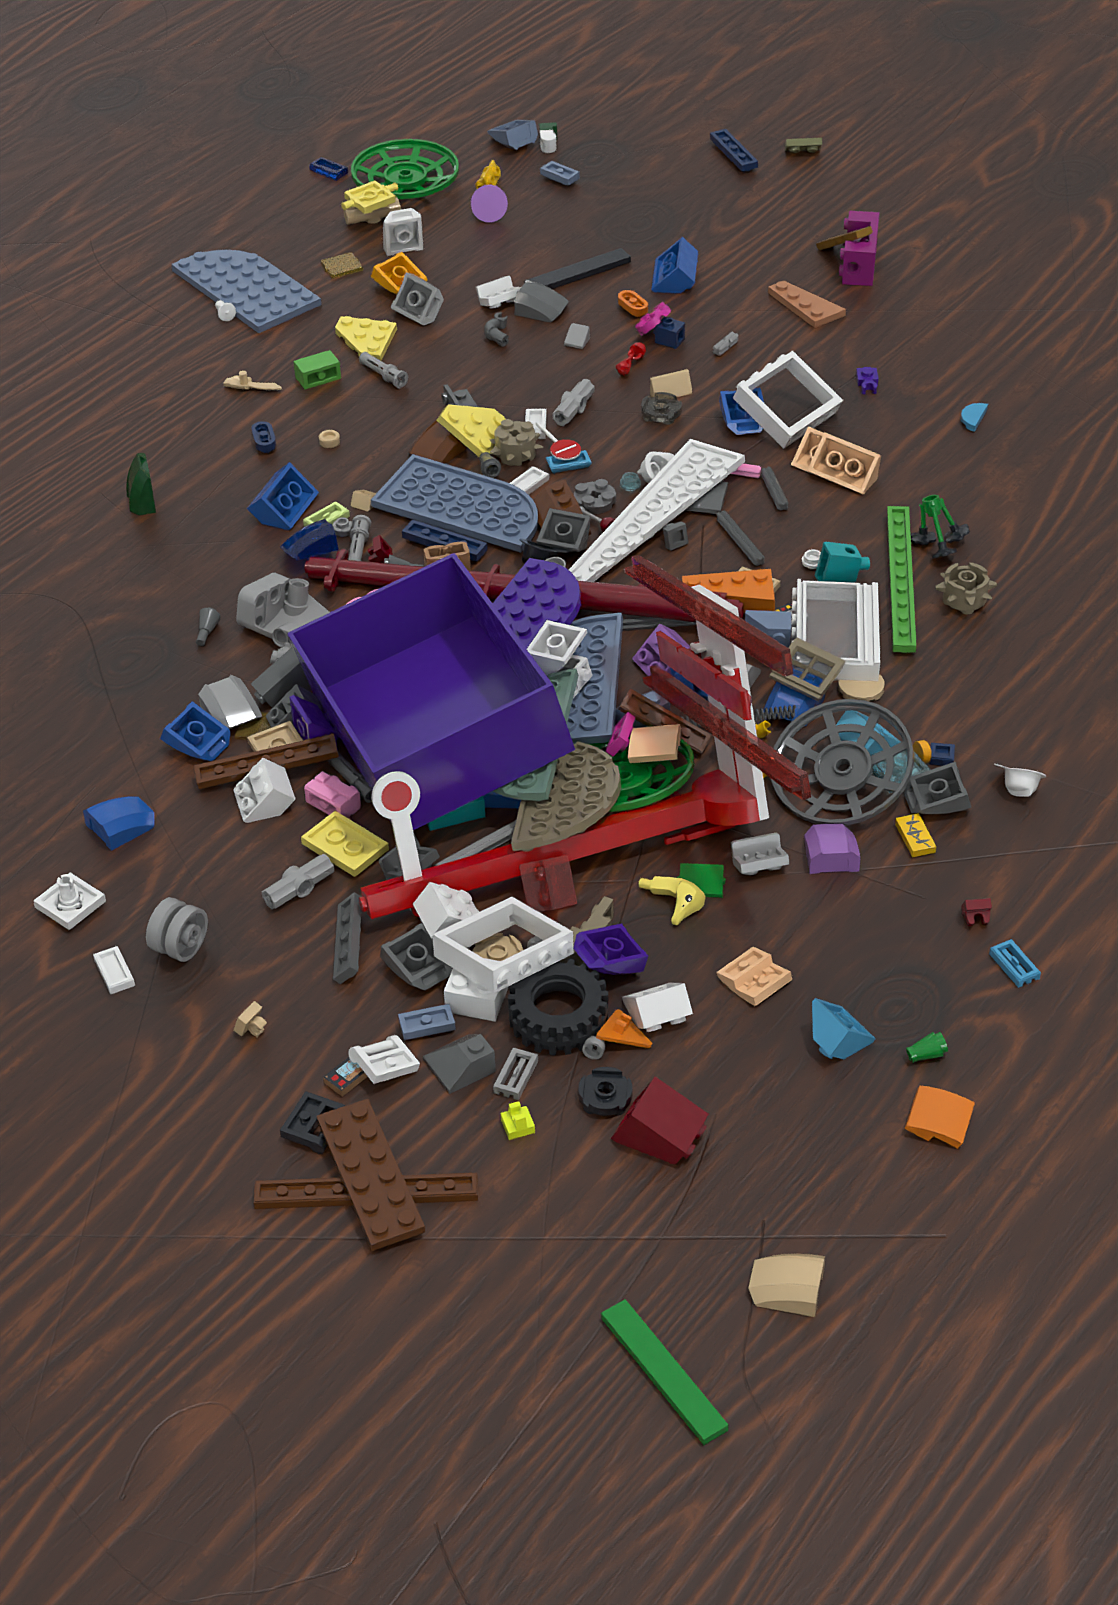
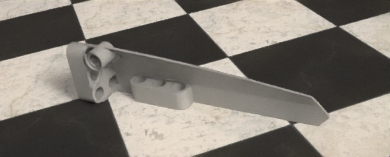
[236,572,330,649]

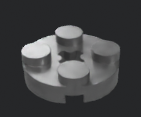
[574,479,616,514]

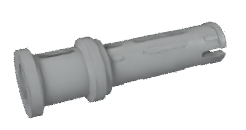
[359,352,408,388]
[348,515,371,561]

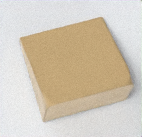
[351,490,376,511]

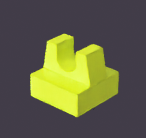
[501,1101,535,1140]

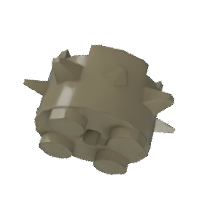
[489,419,543,466]
[935,562,997,614]

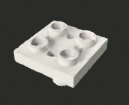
[33,873,106,930]

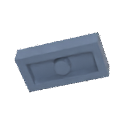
[540,161,580,186]
[398,1004,455,1040]

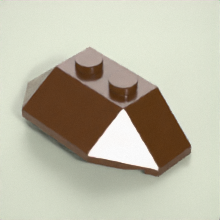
[533,479,591,536]

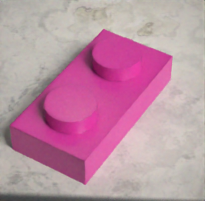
[606,712,635,757]

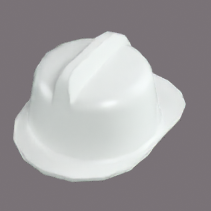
[637,452,675,484]
[994,764,1046,797]

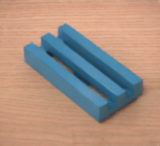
[989,939,1041,988]

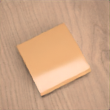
[628,724,681,763]
[717,947,792,1006]

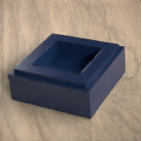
[929,742,955,766]

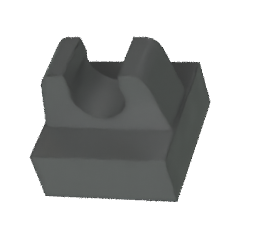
[663,521,688,550]

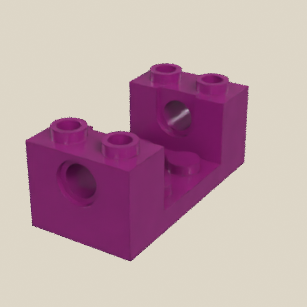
[839,211,879,286]

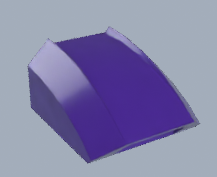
[573,924,648,975]

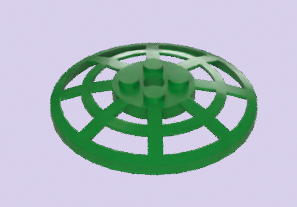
[351,139,459,199]
[589,735,695,812]

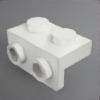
[476,276,521,308]

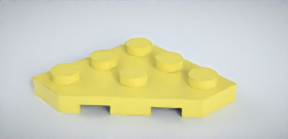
[335,316,397,361]
[436,404,505,457]

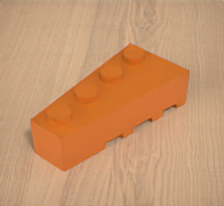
[682,569,775,613]

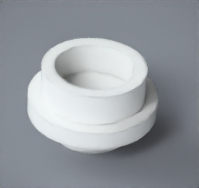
[802,549,821,569]

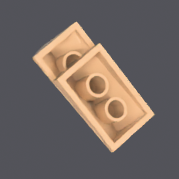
[791,427,881,495]

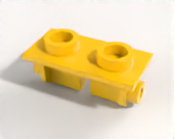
[475,159,501,189]

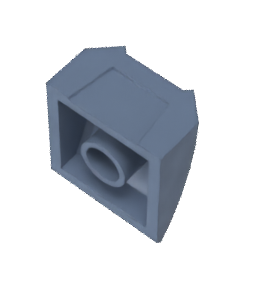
[487,120,538,150]

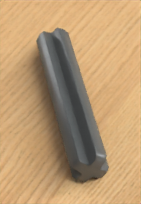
[761,467,789,511]

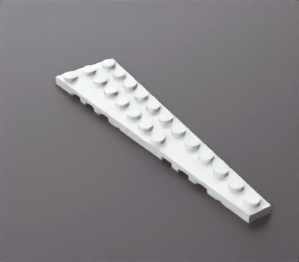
[569,439,745,582]

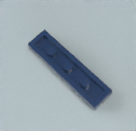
[710,129,758,171]
[402,520,487,562]

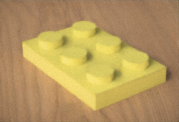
[301,811,389,877]

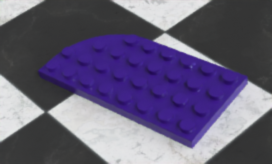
[493,558,581,649]

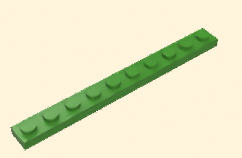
[887,506,916,653]

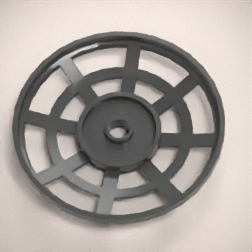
[770,699,914,826]

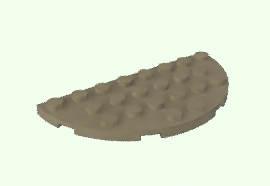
[511,742,621,852]

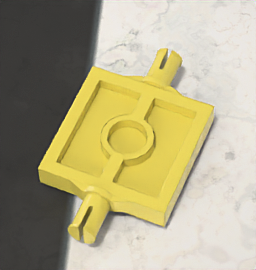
[341,181,398,214]

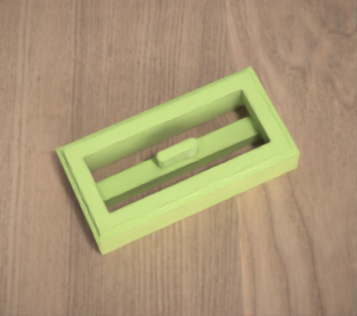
[303,502,350,535]

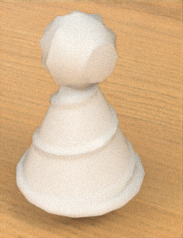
[215,300,236,321]

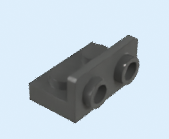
[441,384,478,407]

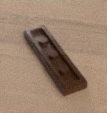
[618,688,712,756]

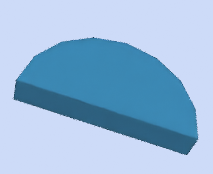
[961,403,988,432]

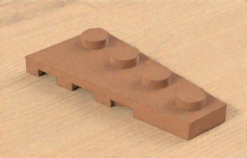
[768,281,846,328]

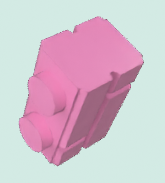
[304,771,361,818]

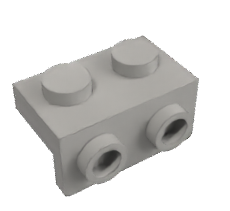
[731,832,789,875]

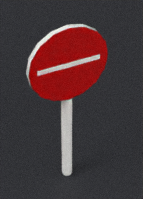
[536,422,581,460]

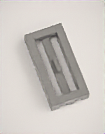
[493,1048,538,1100]

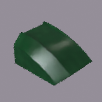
[126,453,156,515]

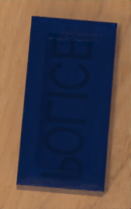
[309,157,348,181]

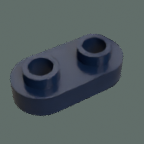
[251,421,276,453]

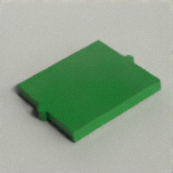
[677,863,726,898]

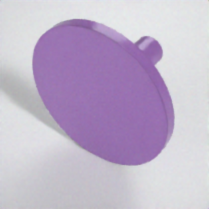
[471,185,508,222]

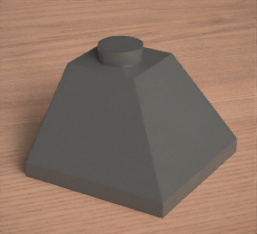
[423,1034,496,1094]

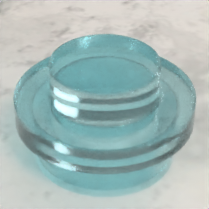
[620,472,641,491]

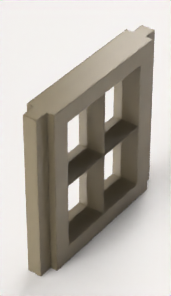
[769,638,846,702]

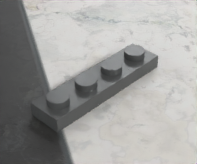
[333,892,362,984]

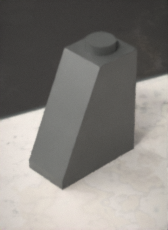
[251,647,312,708]

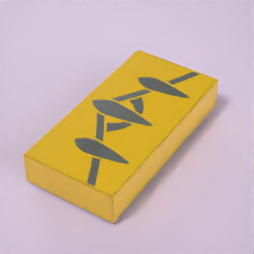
[895,813,936,857]

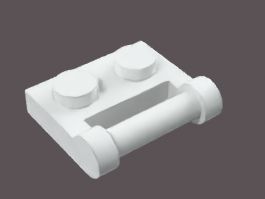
[349,1035,420,1084]

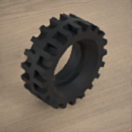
[508,959,608,1056]

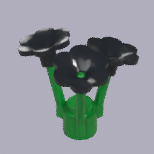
[910,495,970,558]

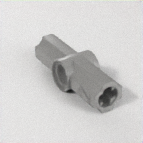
[552,379,595,426]
[262,854,334,909]

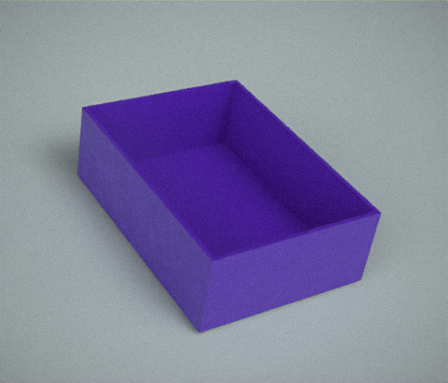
[287,553,575,830]

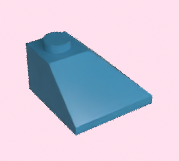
[812,998,876,1060]

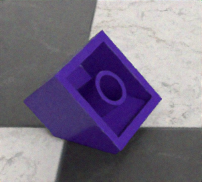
[289,695,339,750]

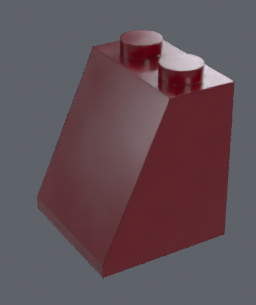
[611,1076,709,1165]

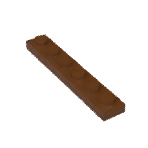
[194,734,339,789]

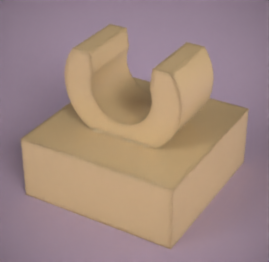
[234,1001,267,1037]

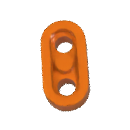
[618,290,648,317]

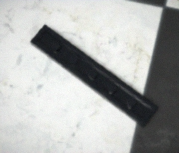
[524,248,631,289]

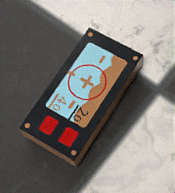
[323,1057,368,1097]

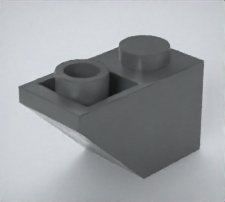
[266,684,323,728]

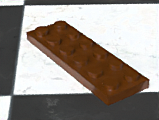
[316,1099,425,1251]

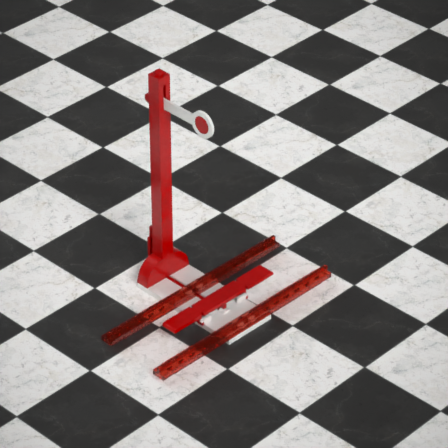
[359,555,811,919]

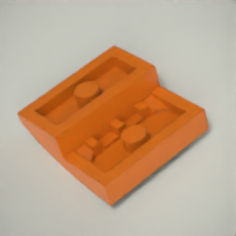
[905,1086,975,1149]

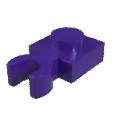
[856,367,878,394]

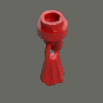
[616,342,646,376]

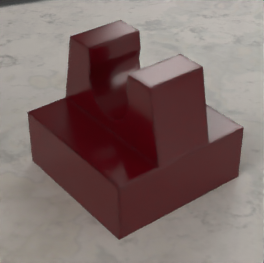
[368,535,393,563]
[961,898,992,926]

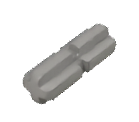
[713,332,738,356]

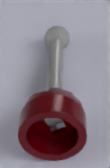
[580,506,615,532]

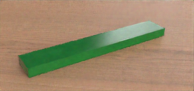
[601,1299,729,1445]

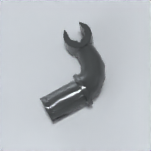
[484,313,509,347]

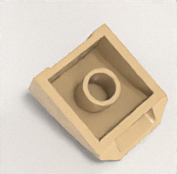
[748,1254,825,1317]

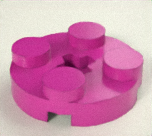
[635,302,671,336]

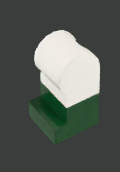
[539,122,557,153]

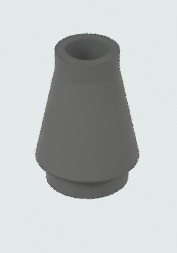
[479,452,501,478]

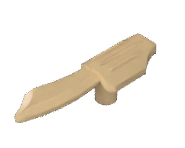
[224,371,282,390]

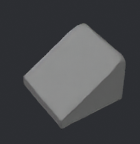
[564,323,590,349]

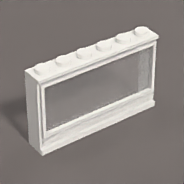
[791,579,880,681]

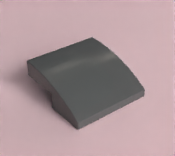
[685,481,728,514]

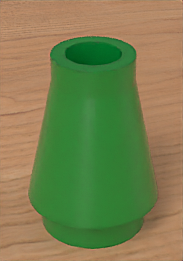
[906,1032,948,1063]

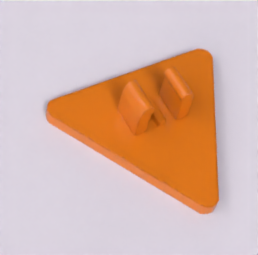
[596,1009,652,1048]

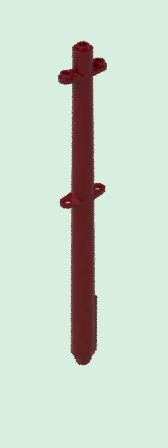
[305,549,744,622]

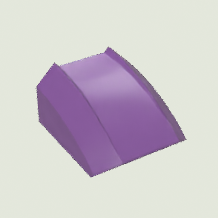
[804,824,860,874]

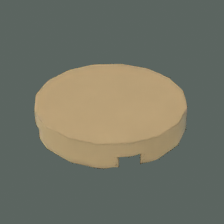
[838,674,885,702]
[472,933,523,961]

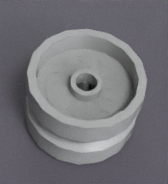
[146,897,208,962]

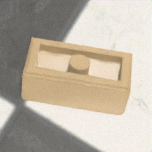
[650,369,692,402]

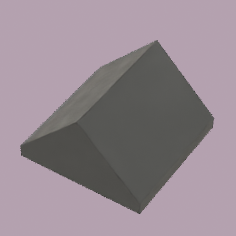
[536,508,591,552]

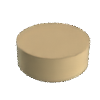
[319,430,340,448]

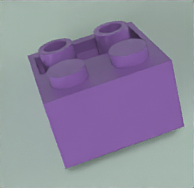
[632,623,690,686]

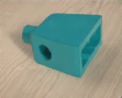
[815,542,870,583]

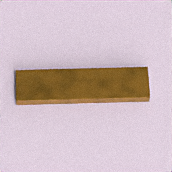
[816,226,873,250]

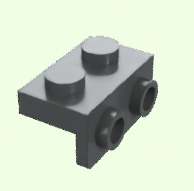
[379,835,440,880]

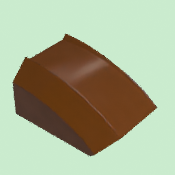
[408,419,467,464]

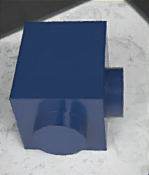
[653,317,685,349]

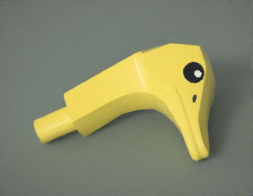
[639,876,705,925]

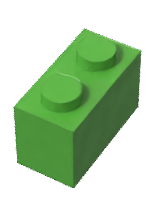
[294,350,341,389]

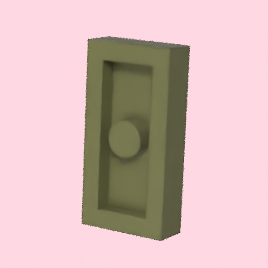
[785,138,822,153]

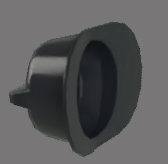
[520,539,571,564]

